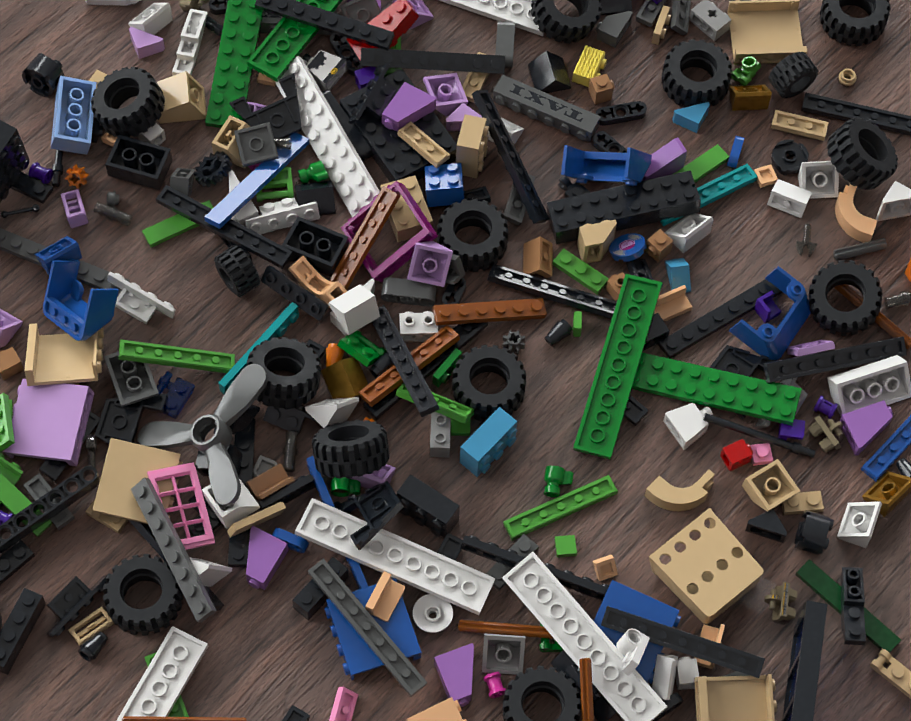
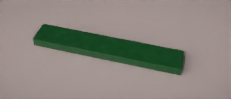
[795,559,901,653]

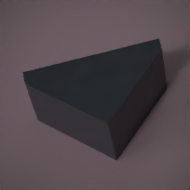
[745,509,787,543]

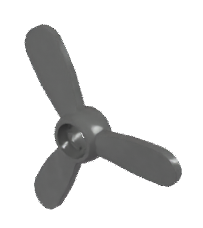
[138,364,268,507]

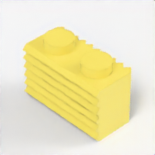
[572,45,607,87]

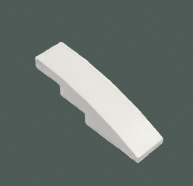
[172,9,207,76]

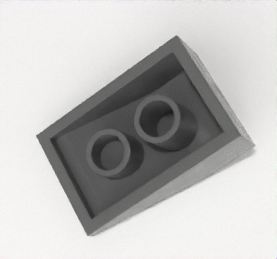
[104,352,159,407]

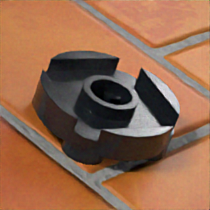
[771,139,809,175]

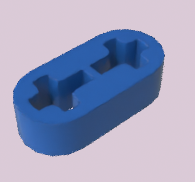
[727,136,745,168]
[272,528,309,553]

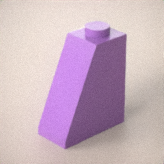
[382,82,436,132]
[642,137,687,181]
[840,400,893,456]
[246,526,288,590]
[434,643,474,707]

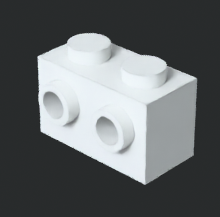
[399,311,438,342]

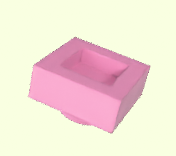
[750,443,773,466]

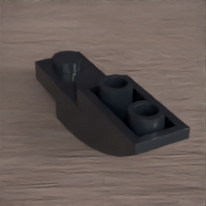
[841,567,866,646]

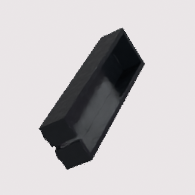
[547,170,701,245]

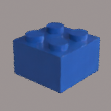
[425,163,465,207]

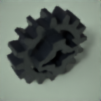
[194,151,233,187]

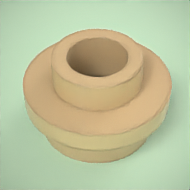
[838,69,857,86]

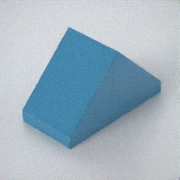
[672,102,710,133]
[665,258,691,293]

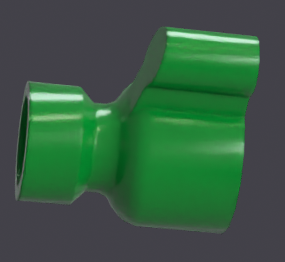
[298,160,329,184]
[544,465,574,498]
[331,477,361,497]

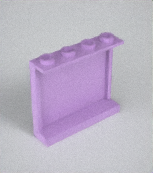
[4,379,94,466]

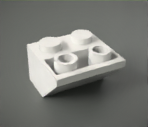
[202,479,260,529]

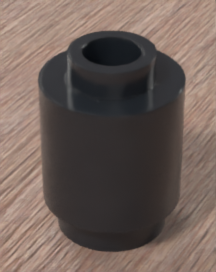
[369,353,394,378]

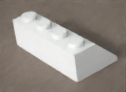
[827,355,911,416]

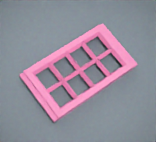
[147,462,215,550]

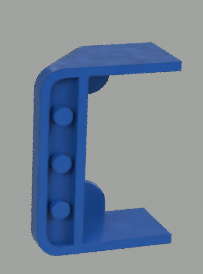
[561,145,652,186]
[43,260,119,341]
[729,266,811,361]

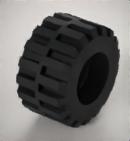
[768,52,819,99]
[214,245,260,297]

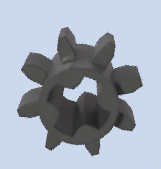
[502,330,525,355]

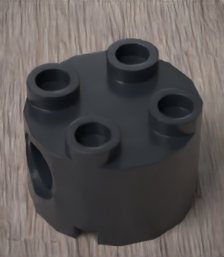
[22,53,64,97]
[794,510,834,555]

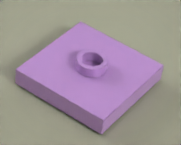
[787,339,835,356]

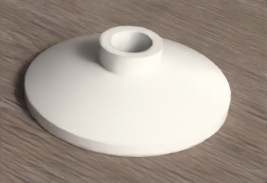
[413,594,453,633]

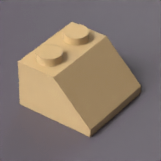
[742,459,800,512]

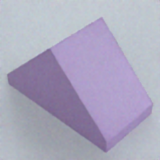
[129,27,165,59]
[446,103,482,131]

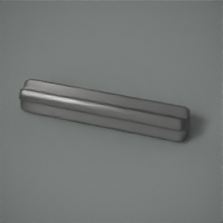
[833,238,887,260]

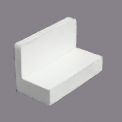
[767,179,812,218]
[652,654,678,700]

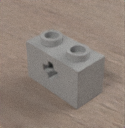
[689,0,731,41]
[430,412,451,458]

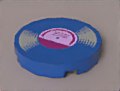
[609,233,647,262]

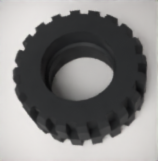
[531,0,602,43]
[820,0,891,46]
[661,39,732,108]
[91,67,165,137]
[827,118,898,190]
[437,198,508,272]
[809,260,882,336]
[247,337,321,410]
[452,345,526,420]
[312,420,390,478]
[103,554,183,636]
[502,666,582,721]

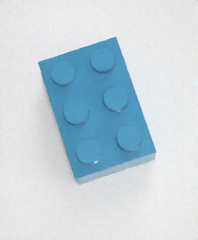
[460,407,517,477]

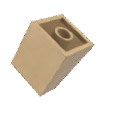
[157,71,207,124]

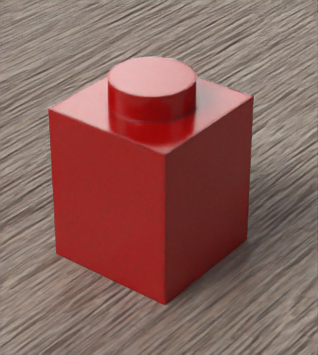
[720,439,753,472]

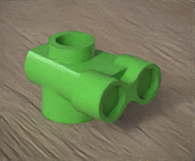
[731,56,761,86]

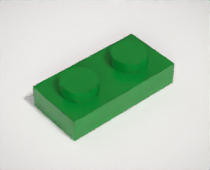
[432,348,462,388]

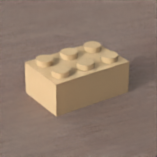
[456,114,489,178]
[380,175,433,242]

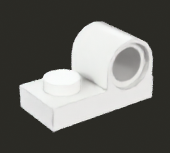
[616,628,650,676]

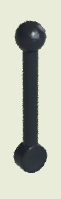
[1,204,40,218]

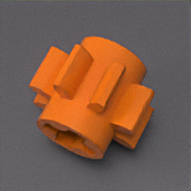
[65,164,89,189]

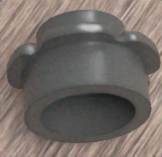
[106,190,119,209]

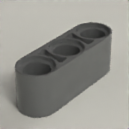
[495,21,515,68]
[381,277,437,307]

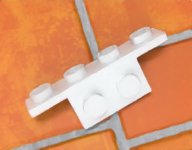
[245,197,320,234]
[107,272,175,324]

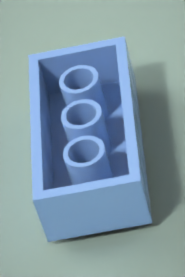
[50,76,97,155]

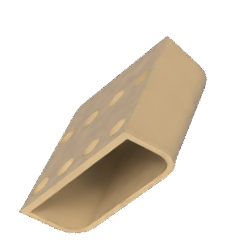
[649,508,764,624]

